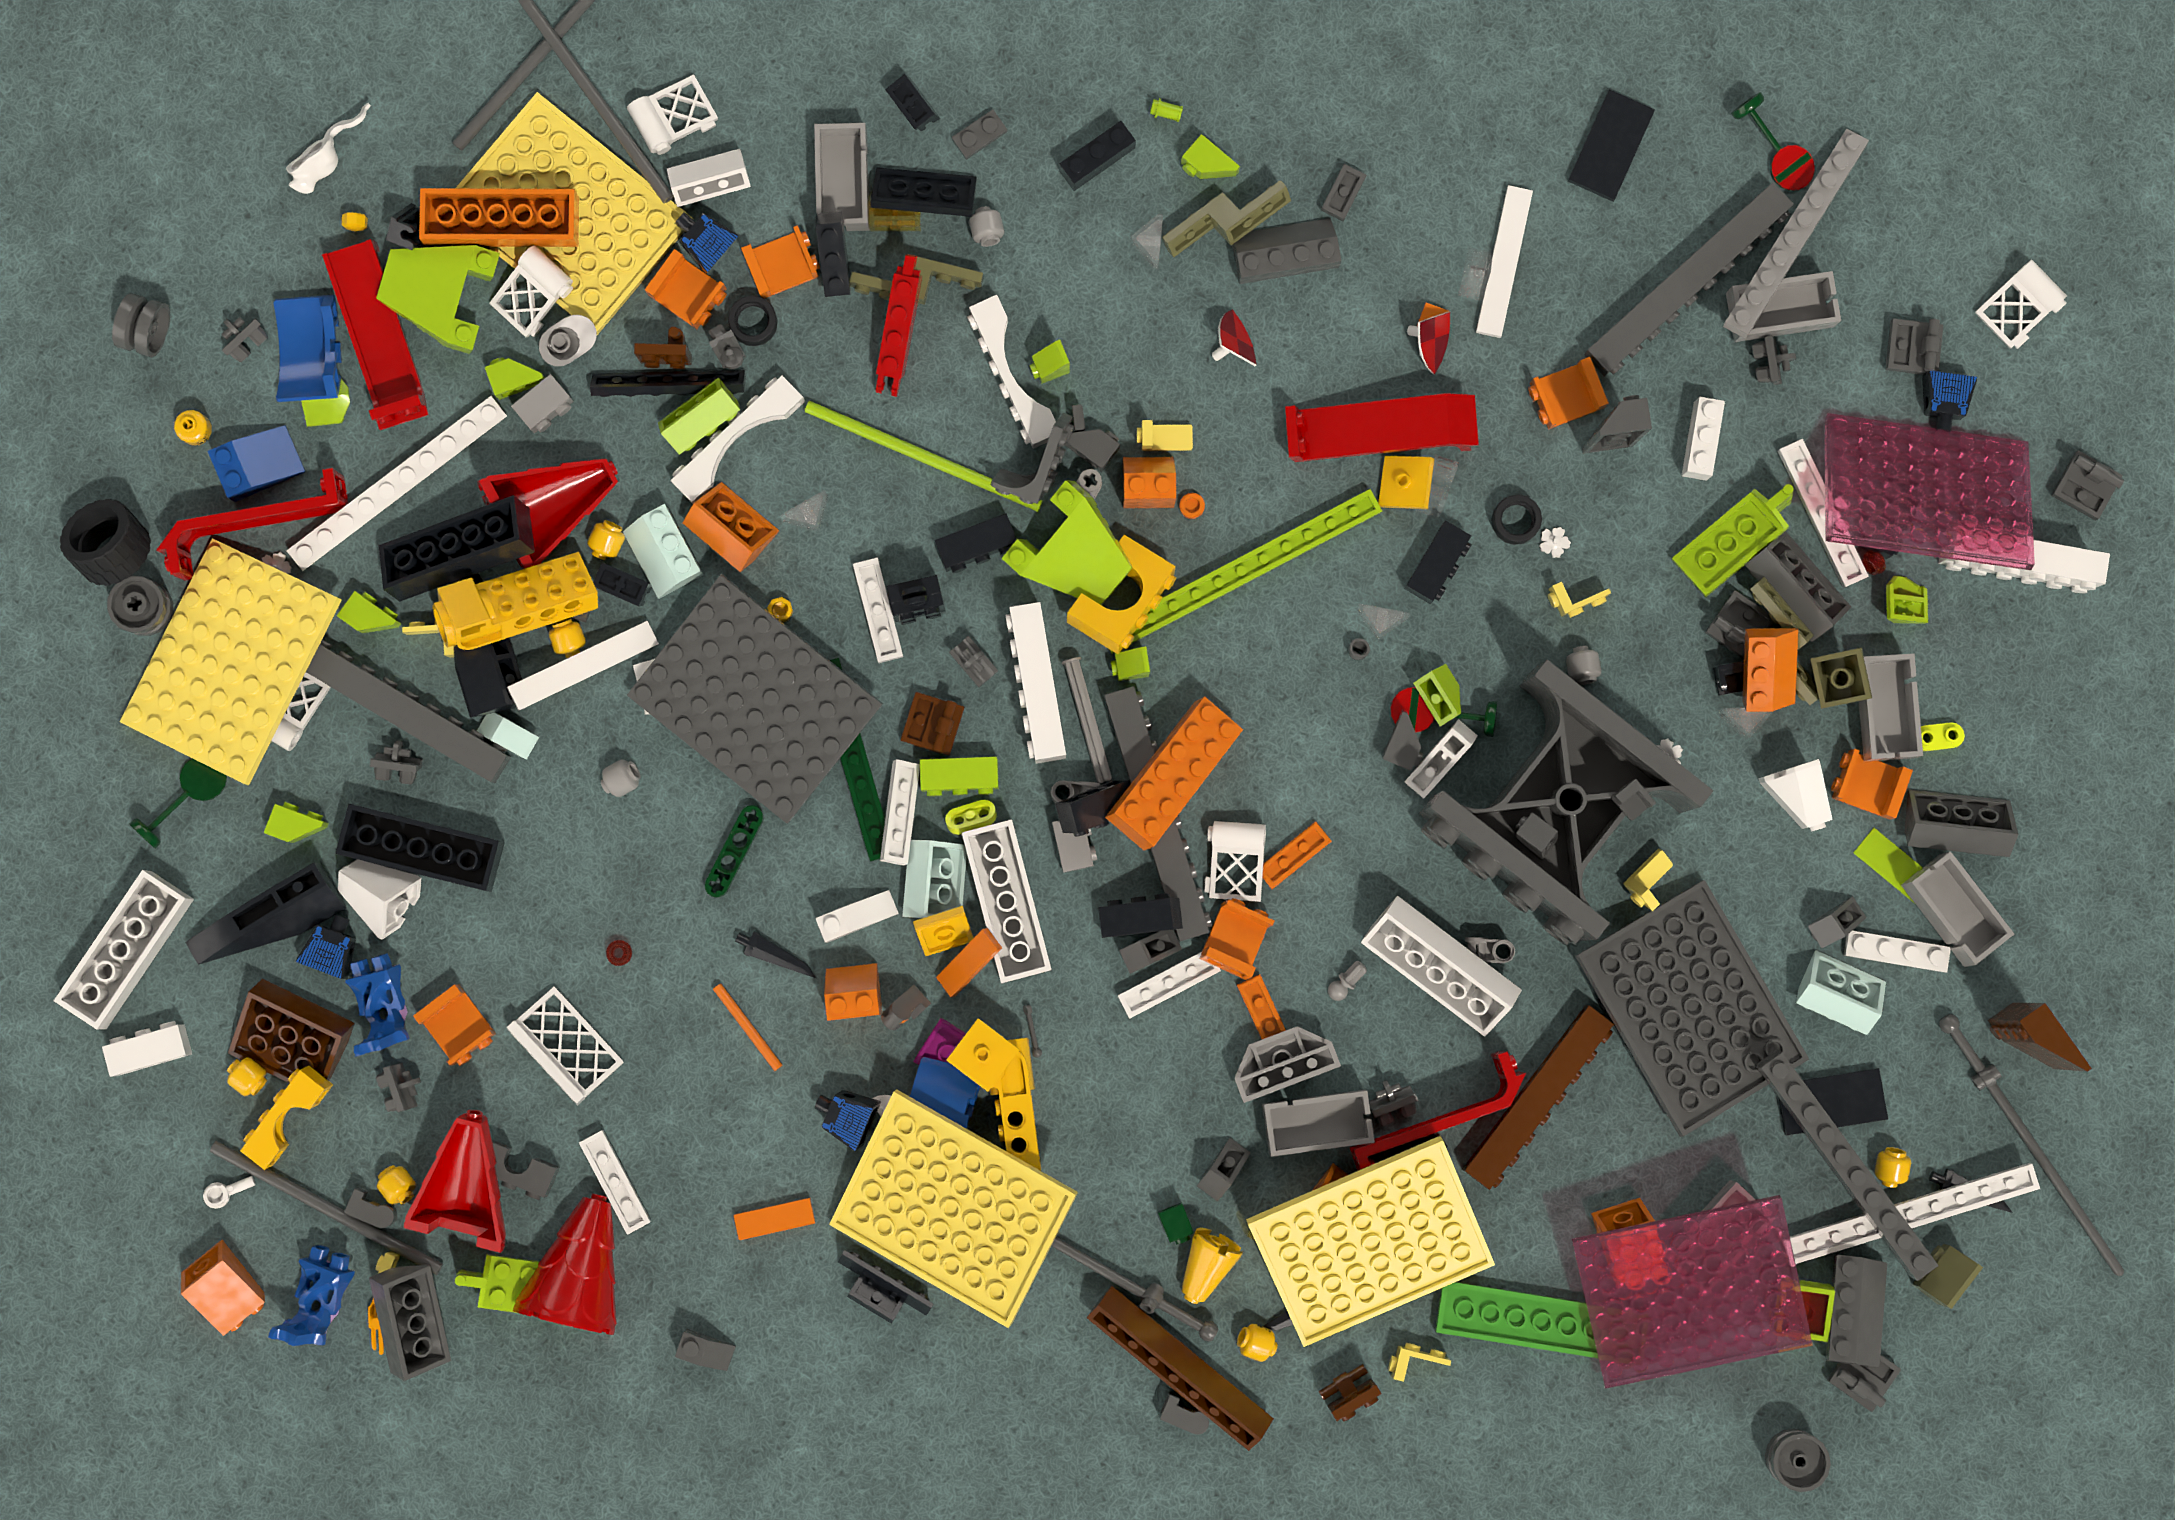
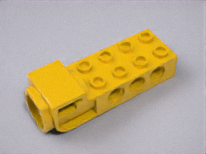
[433,552,598,650]
[989,1038,1041,1171]

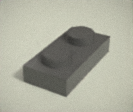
[952,110,1008,160]
[1321,164,1367,222]

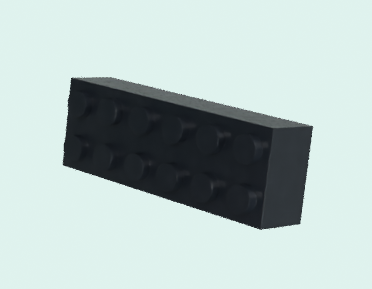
[379,495,535,602]
[335,803,505,892]

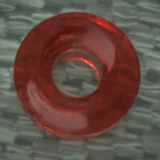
[1861,551,1886,575]
[606,940,632,966]

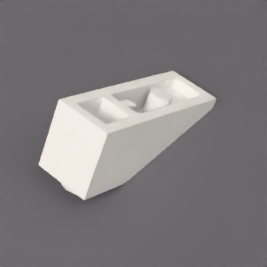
[1405,719,1478,798]
[815,890,899,943]

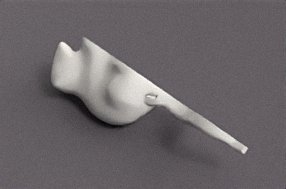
[286,103,371,194]

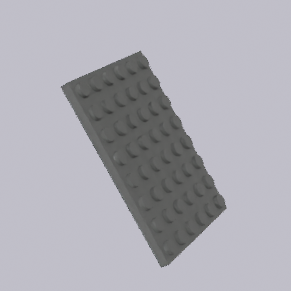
[627,575,883,824]
[1575,880,1809,1137]

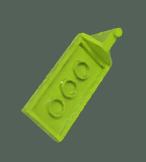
[1672,484,1794,598]
[455,1254,539,1313]

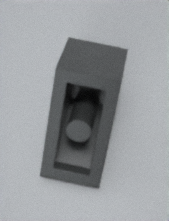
[1065,429,1120,473]
[1382,710,1423,771]
[1515,813,1558,860]
[1808,896,1867,948]
[1119,930,1182,974]
[1197,1138,1251,1201]
[675,1329,736,1371]

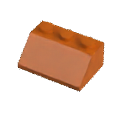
[682,482,779,572]
[1743,628,1798,712]

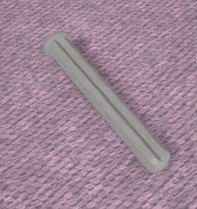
[1061,657,1112,783]

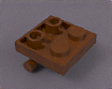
[634,327,692,369]
[900,692,965,756]
[1318,1364,1382,1422]

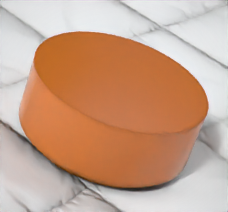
[1179,493,1205,519]

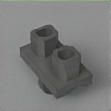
[221,317,268,362]
[709,324,746,369]
[1752,336,1797,385]
[949,636,998,688]
[370,740,423,784]
[376,1062,421,1112]
[1369,1080,1418,1126]

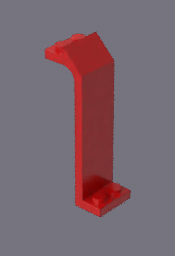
[322,239,429,430]
[1285,393,1479,462]
[156,468,348,581]
[1349,1050,1526,1171]

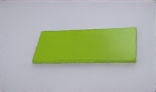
[1853,828,1923,904]

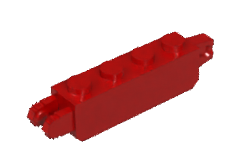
[876,254,922,397]

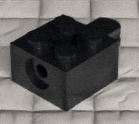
[886,575,945,625]

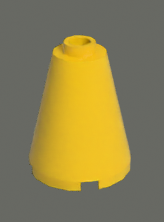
[1181,1228,1243,1304]

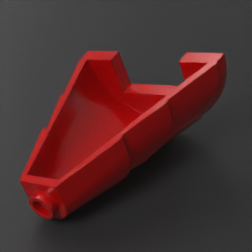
[477,458,618,569]
[404,1110,506,1253]
[513,1193,617,1335]

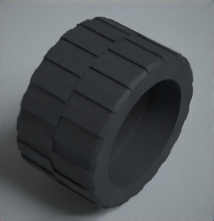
[60,499,151,586]

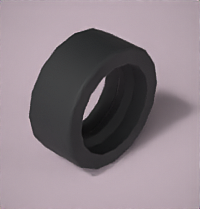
[728,295,778,346]
[1491,494,1542,545]

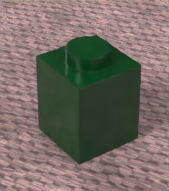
[1158,1202,1194,1245]

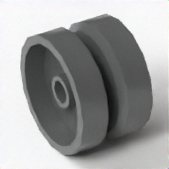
[112,293,170,358]
[107,576,173,636]
[1765,1428,1831,1492]

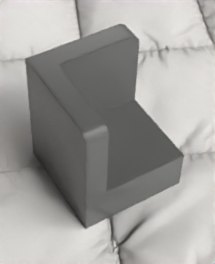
[1611,779,1656,820]

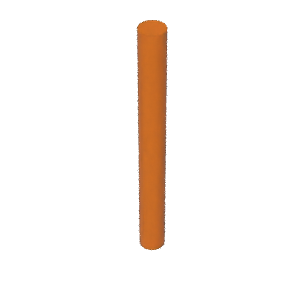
[713,983,783,1071]

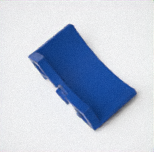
[273,295,342,402]
[910,1057,980,1129]

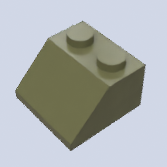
[1810,648,1872,709]
[1912,1244,1983,1309]

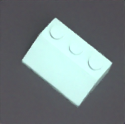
[623,504,703,599]
[902,840,967,919]
[1796,950,1886,1035]

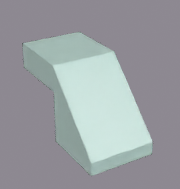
[477,713,539,760]

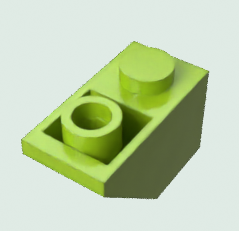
[337,591,401,633]
[264,802,329,843]

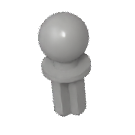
[1328,961,1367,1001]

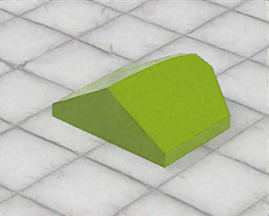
[301,379,350,427]
[1886,576,1928,624]

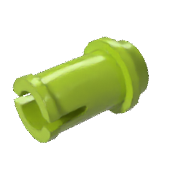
[1150,98,1183,122]

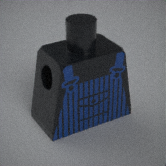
[674,212,738,274]
[1922,371,1977,433]
[296,915,356,979]
[815,1090,881,1151]

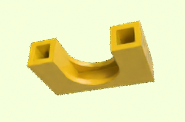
[1067,535,1176,654]

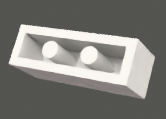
[667,149,751,207]
[1682,397,1725,481]
[102,1021,192,1077]

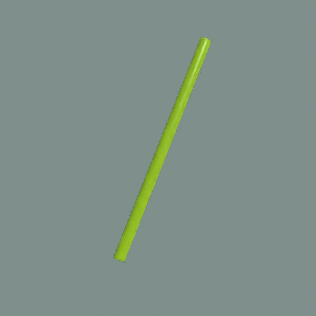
[805,401,1043,512]

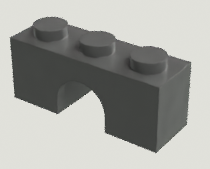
[492,1140,560,1200]

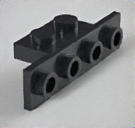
[838,1250,933,1324]

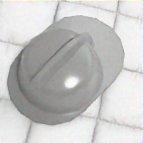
[539,315,597,366]

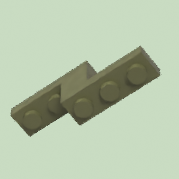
[1162,180,1291,257]
[850,257,984,307]
[1750,577,1819,705]

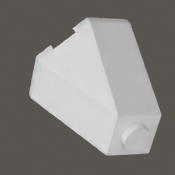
[1758,759,1832,832]
[338,859,421,940]

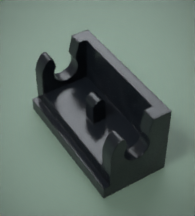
[885,74,940,131]
[386,203,422,250]
[593,563,652,607]
[1713,661,1744,696]

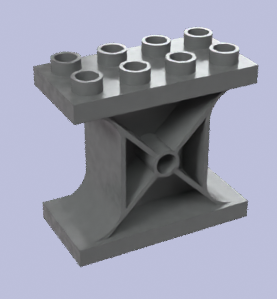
[1418,660,1714,946]

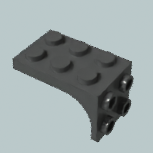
[990,413,1074,504]

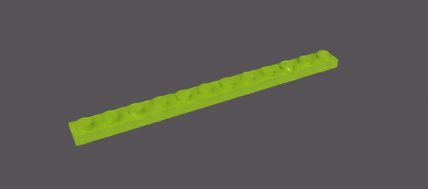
[1109,489,1382,654]

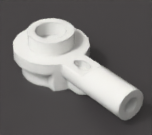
[203,1176,256,1209]

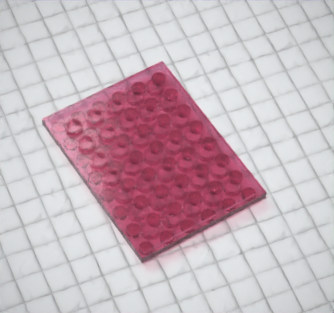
[1825,413,2035,570]
[1572,1195,1813,1389]

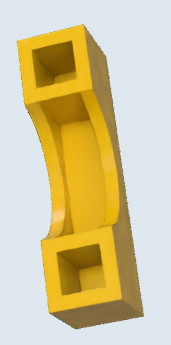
[240,1066,333,1170]

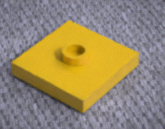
[1378,456,1434,509]
[913,906,974,956]
[947,1018,1020,1092]

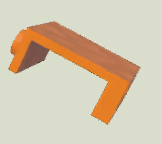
[741,225,820,299]
[645,249,727,329]
[1528,357,1609,430]
[1831,749,1913,820]
[1199,898,1275,980]
[413,984,496,1066]

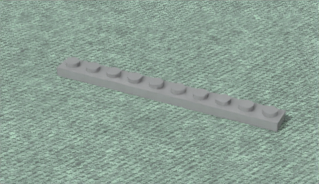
[1723,129,1869,339]

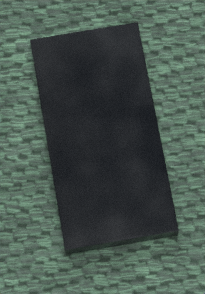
[1567,89,1655,202]
[870,167,977,217]
[1778,1068,1888,1136]

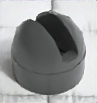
[1348,638,1370,661]

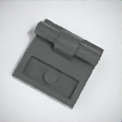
[1885,318,1943,375]
[2051,450,2124,521]
[1705,590,1774,660]
[1827,1354,1901,1412]

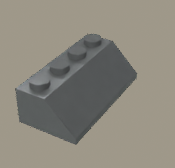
[1233,218,1341,284]
[1582,395,1652,454]
[1745,531,1851,642]
[1905,789,2018,857]
[1826,1255,1887,1368]
[369,1264,451,1381]

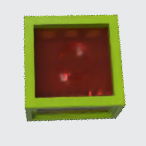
[1772,1277,1835,1342]

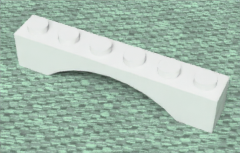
[967,295,1056,449]
[671,376,805,504]

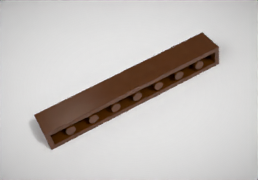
[1462,1005,1614,1190]
[1087,1286,1274,1451]

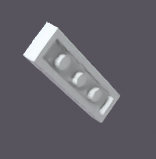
[853,558,903,663]
[880,759,920,866]
[1843,931,1951,973]
[1118,952,1221,1019]
[579,1130,651,1235]

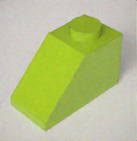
[1181,134,1240,179]
[1029,339,1070,384]
[485,357,545,400]
[1111,646,1150,681]
[1413,664,1461,726]

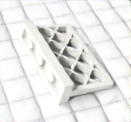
[507,987,624,1106]

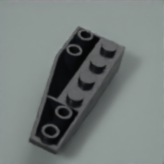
[450,573,522,718]
[185,862,347,965]

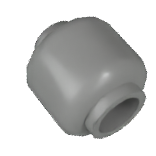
[969,206,1005,247]
[1566,646,1602,685]
[601,759,641,797]

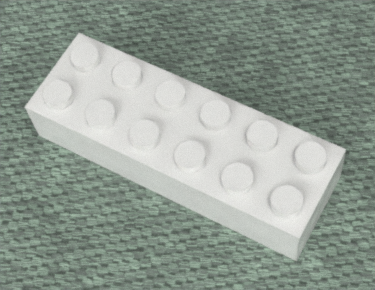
[1938,527,2110,593]
[1006,602,1066,764]
[962,820,1051,983]
[54,870,194,1030]
[1361,896,1522,1037]

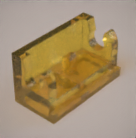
[869,202,921,231]

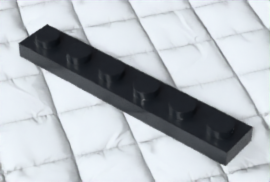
[590,370,746,397]

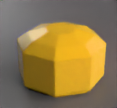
[341,212,368,231]
[767,597,793,622]

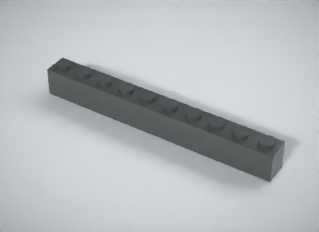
[1584,182,1794,377]
[306,639,511,783]
[1104,686,1212,942]
[1755,1050,1939,1281]

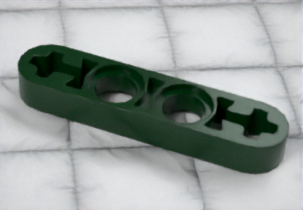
[705,805,764,898]

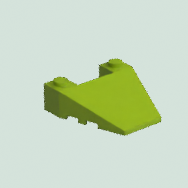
[376,245,500,354]
[1001,480,1133,605]

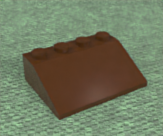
[228,978,355,1083]
[1988,1003,2092,1072]

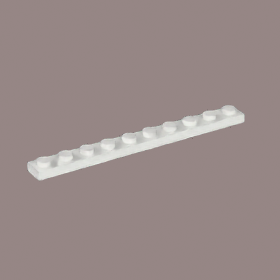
[287,396,507,571]
[1781,1163,2040,1265]

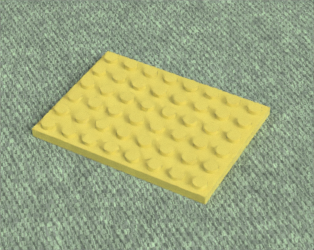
[456,92,694,336]
[120,538,342,785]
[829,1090,1078,1328]
[1246,1135,1495,1347]

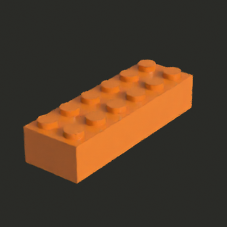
[419,188,579,247]
[1105,696,1243,851]

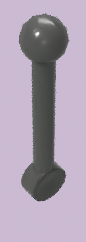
[1023,1004,1042,1058]

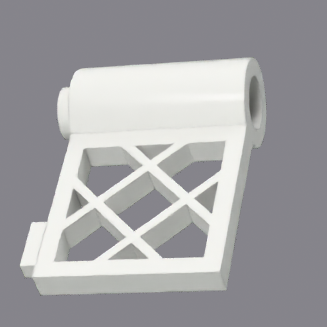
[627,75,718,155]
[489,246,573,337]
[1975,259,2067,349]
[271,672,331,751]
[1205,821,1266,902]

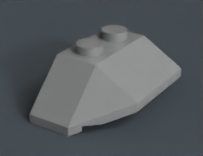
[1234,1026,1341,1103]

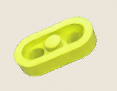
[1921,722,1965,752]
[945,800,997,835]

